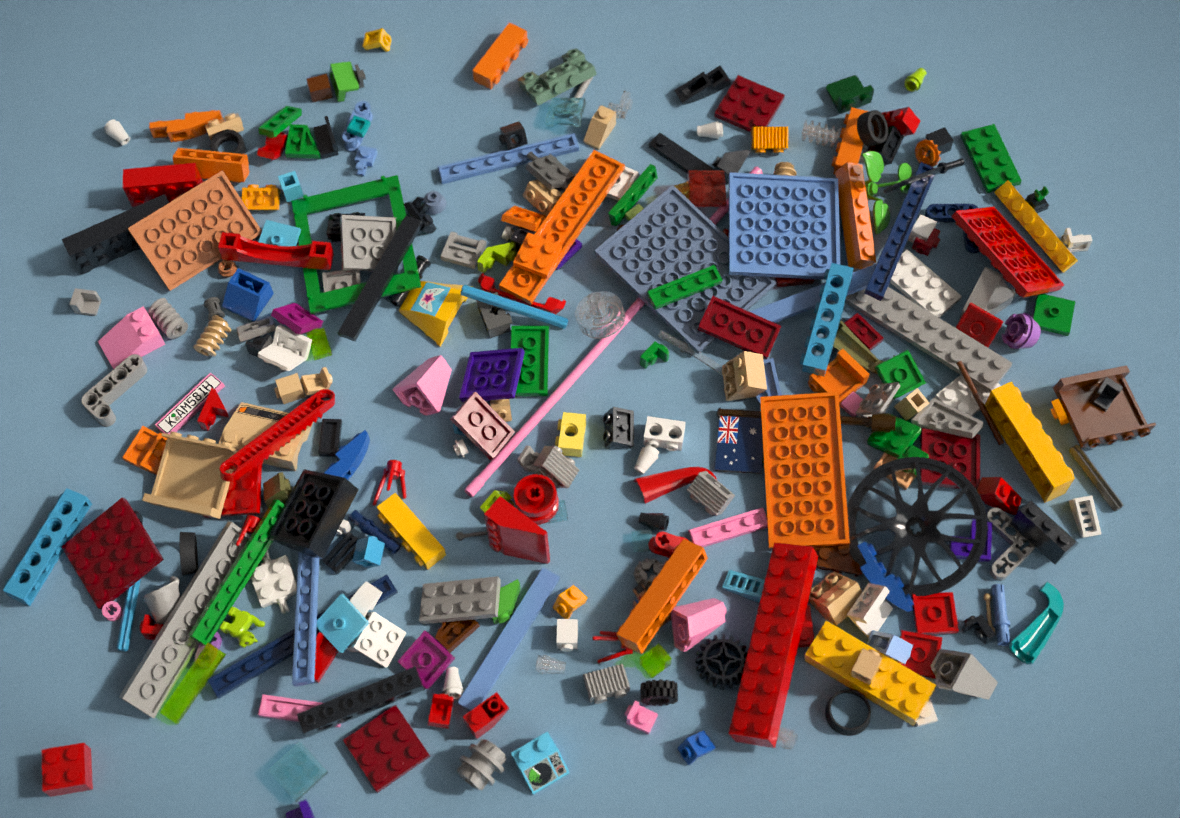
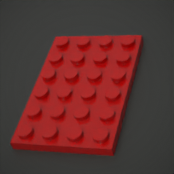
[951,206,1064,297]

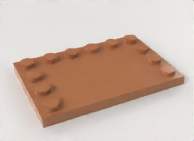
[128,170,262,291]

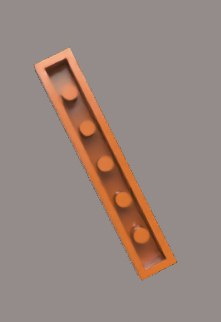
[835,162,876,270]
[617,539,708,654]

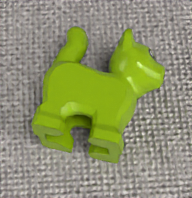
[220,606,265,648]

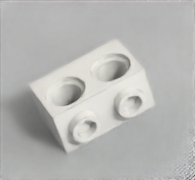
[643,416,686,451]

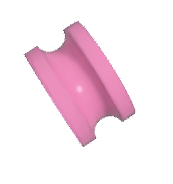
[102,601,123,621]

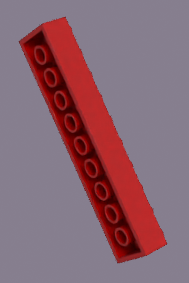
[728,542,818,748]

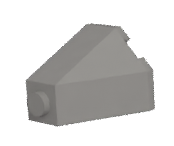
[959,267,1016,319]
[931,649,998,700]

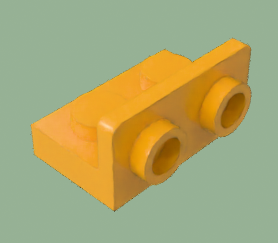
[242,185,281,210]

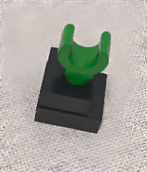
[1025,186,1049,213]

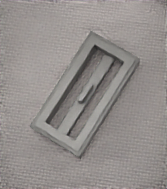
[236,316,276,342]

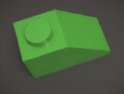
[491,579,521,624]

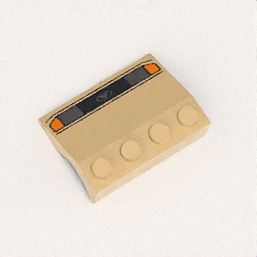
[218,402,313,471]

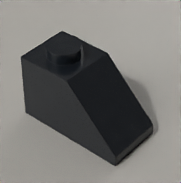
[710,150,750,185]

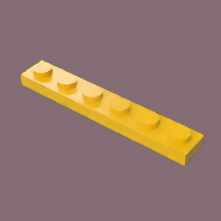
[994,180,1078,273]

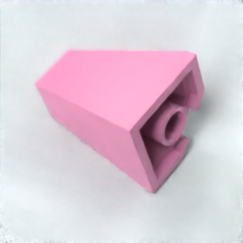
[392,355,452,416]
[671,598,726,652]

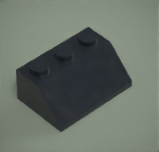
[1010,501,1079,565]

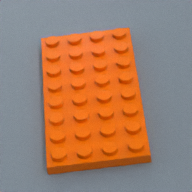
[760,392,850,549]

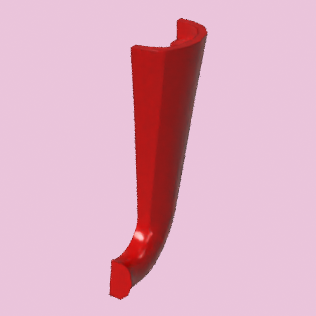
[634,467,718,504]

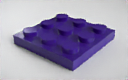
[459,348,525,402]

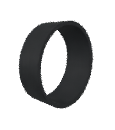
[179,532,198,576]
[825,689,871,736]

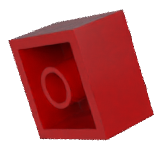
[42,743,93,797]

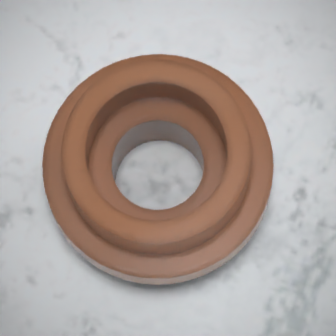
[218,260,237,277]

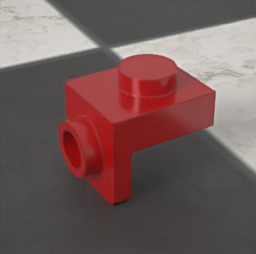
[428,693,454,729]

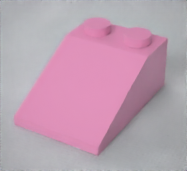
[98,306,165,369]

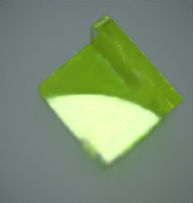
[639,643,672,678]

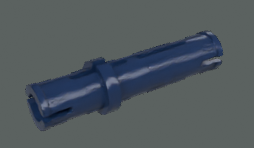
[348,510,401,555]

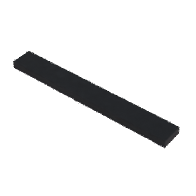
[338,216,423,342]

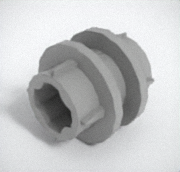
[457,739,507,791]

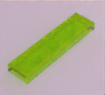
[160,642,226,724]

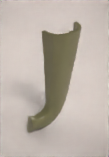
[823,321,895,374]

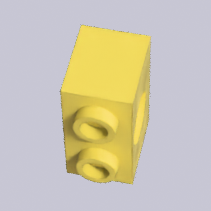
[555,412,586,457]

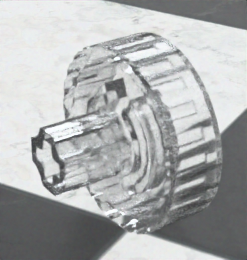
[575,291,626,339]

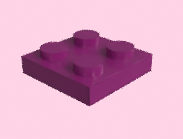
[271,303,324,334]
[397,630,455,689]

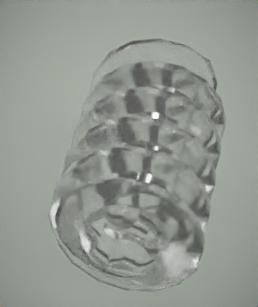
[802,119,841,149]

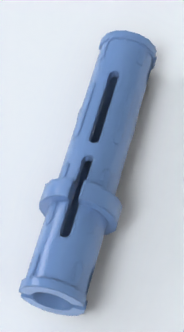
[991,584,1011,646]

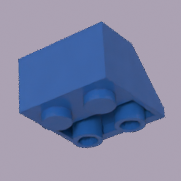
[222,268,274,322]

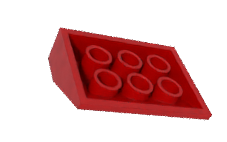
[484,496,550,564]

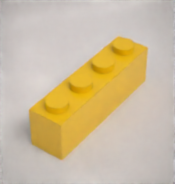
[377,493,446,570]

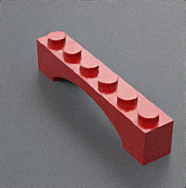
[218,232,334,270]

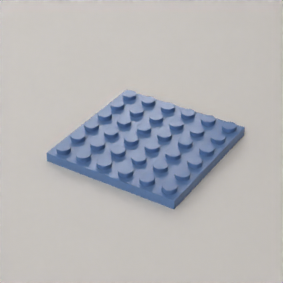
[729,172,840,280]

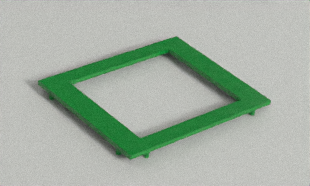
[292,175,421,314]

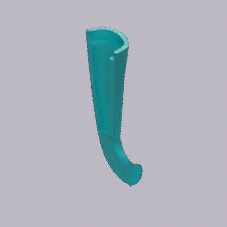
[1009,582,1064,665]

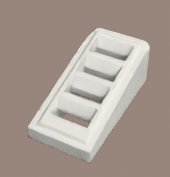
[1069,496,1101,538]

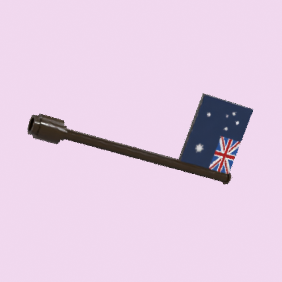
[715,407,896,474]

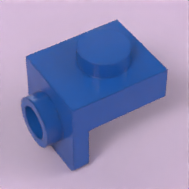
[677,730,716,765]

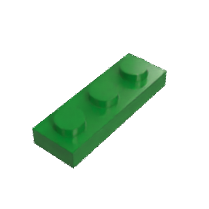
[258,106,302,138]

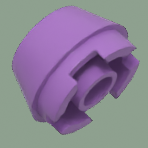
[1002,313,1041,349]

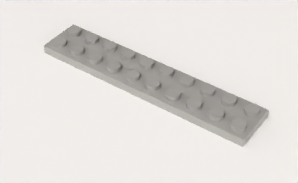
[845,268,1012,393]
[119,522,250,718]

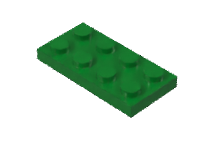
[960,124,1022,193]
[511,326,549,396]

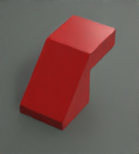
[257,132,288,160]

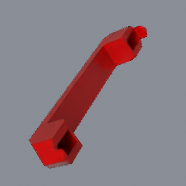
[478,273,566,314]

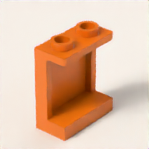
[808,349,870,405]

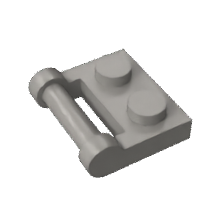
[441,231,486,270]

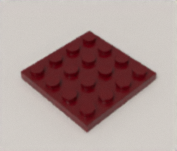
[62,497,164,609]

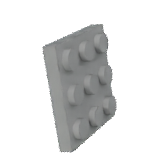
[340,215,398,272]

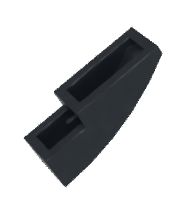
[674,65,732,105]

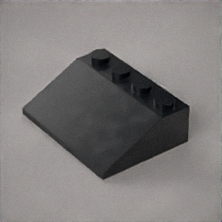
[267,469,359,559]

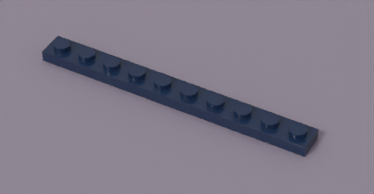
[864,162,935,301]
[208,574,398,699]

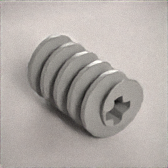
[148,298,188,339]

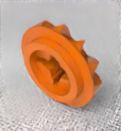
[915,139,941,167]

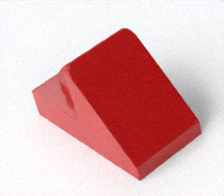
[197,388,229,431]

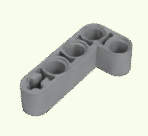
[81,354,147,427]

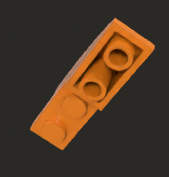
[149,110,223,142]

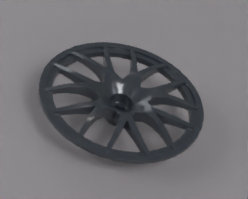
[847,457,987,596]

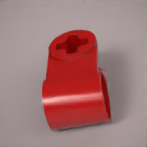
[648,531,689,559]

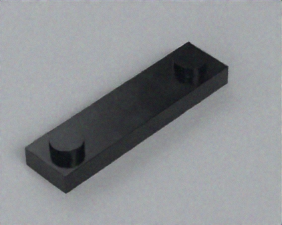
[649,133,713,185]

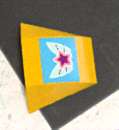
[399,281,473,347]

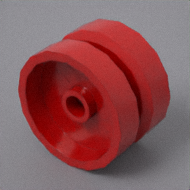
[513,474,559,525]

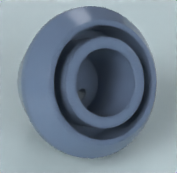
[422,191,446,215]

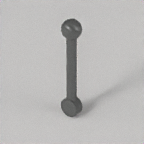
[456,531,488,541]

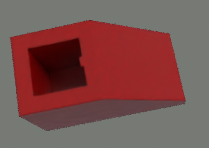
[882,107,920,136]
[977,477,1022,515]
[463,692,509,739]

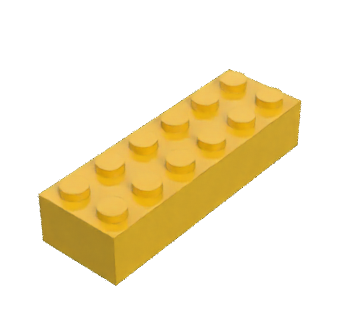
[985,381,1075,503]
[805,621,936,726]

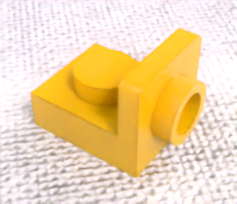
[363,28,391,52]

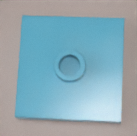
[258,220,301,246]
[317,594,369,653]

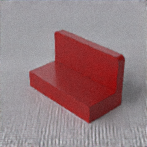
[314,632,339,683]

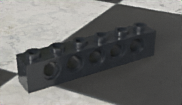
[297,666,425,737]

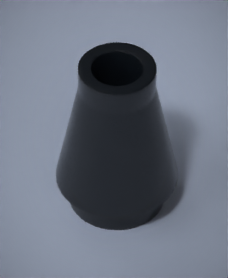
[639,512,669,532]

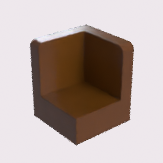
[307,74,333,102]

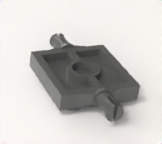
[525,151,575,190]

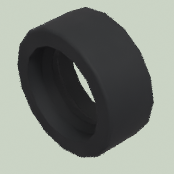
[857,110,888,146]
[210,129,246,154]

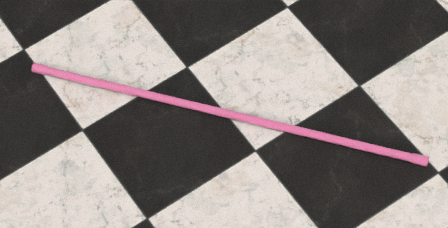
[464,167,763,498]

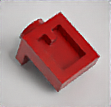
[140,614,163,640]

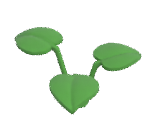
[861,151,913,234]

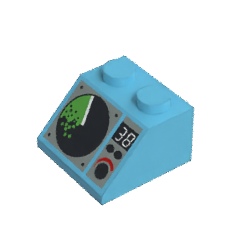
[511,731,570,795]

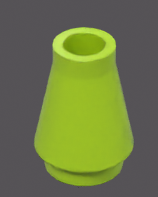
[904,68,926,92]

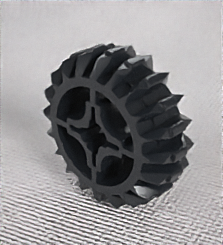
[695,634,748,690]

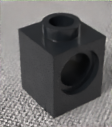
[499,121,528,150]

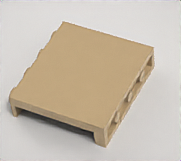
[142,431,239,519]

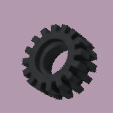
[640,679,678,706]

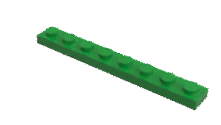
[188,499,284,646]

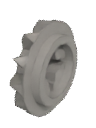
[634,558,663,589]

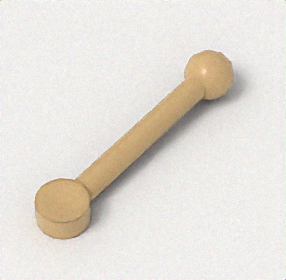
[983,593,995,632]

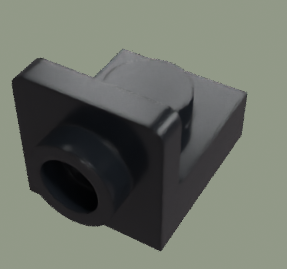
[961,614,996,644]

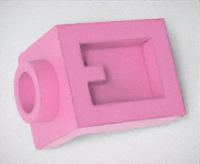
[625,700,658,734]

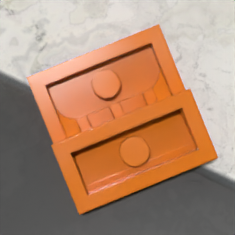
[122,426,167,475]

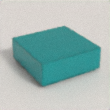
[346,115,371,138]

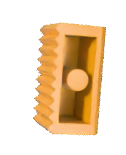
[751,127,788,153]

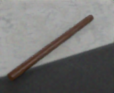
[956,361,1004,445]

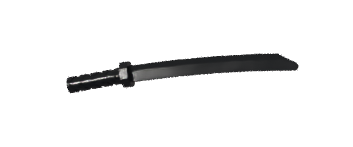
[884,158,964,194]

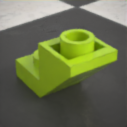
[477,242,517,274]

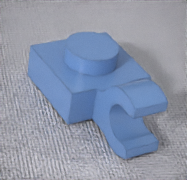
[355,146,377,176]

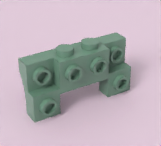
[518,48,597,106]

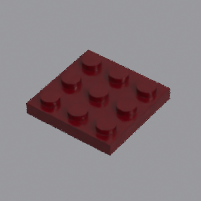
[714,75,785,133]
[920,428,980,490]
[343,705,430,793]

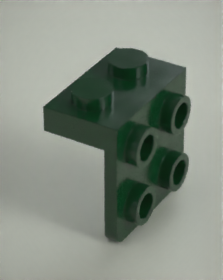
[826,75,874,114]

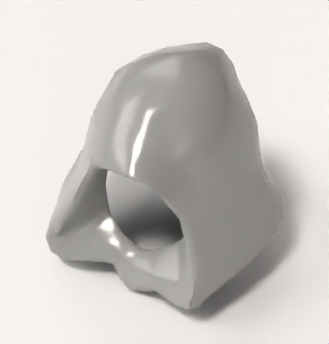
[143,576,181,624]

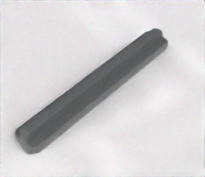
[1069,444,1123,511]

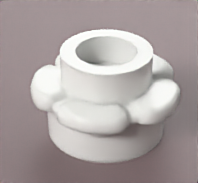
[501,224,516,242]
[453,439,469,457]

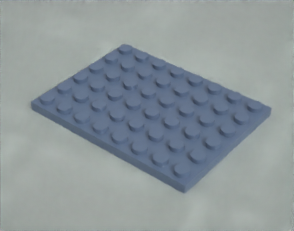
[594,185,777,354]

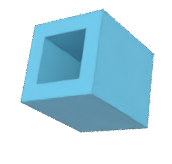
[278,171,303,202]

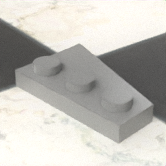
[912,398,983,439]

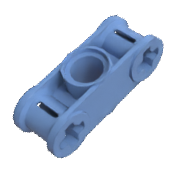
[342,101,373,152]

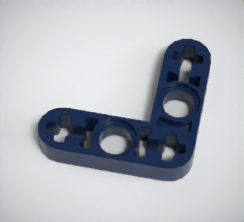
[925,204,979,253]

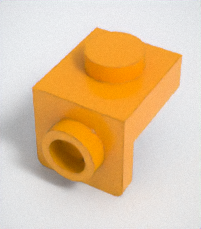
[1050,398,1069,426]
[553,585,588,619]

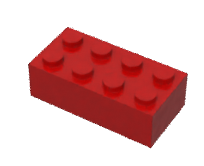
[123,163,203,207]

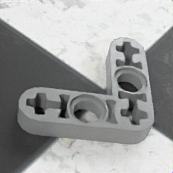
[986,508,1035,581]

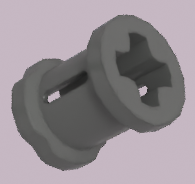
[204,297,225,320]

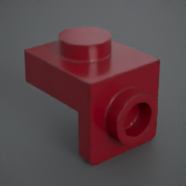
[912,228,941,256]

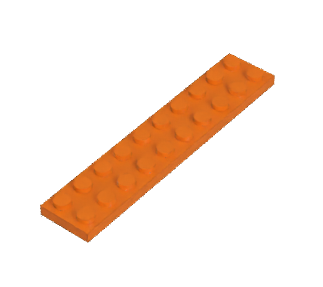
[499,150,625,305]

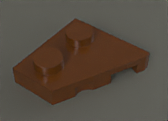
[813,545,862,577]
[435,619,480,653]

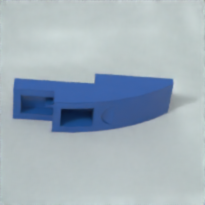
[324,430,370,480]
[857,542,914,612]

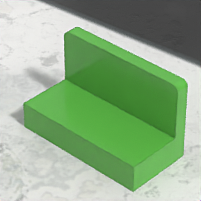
[329,62,359,102]

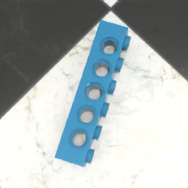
[800,263,854,377]
[3,488,92,606]

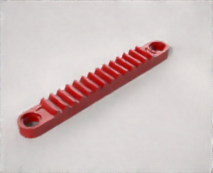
[219,389,335,482]

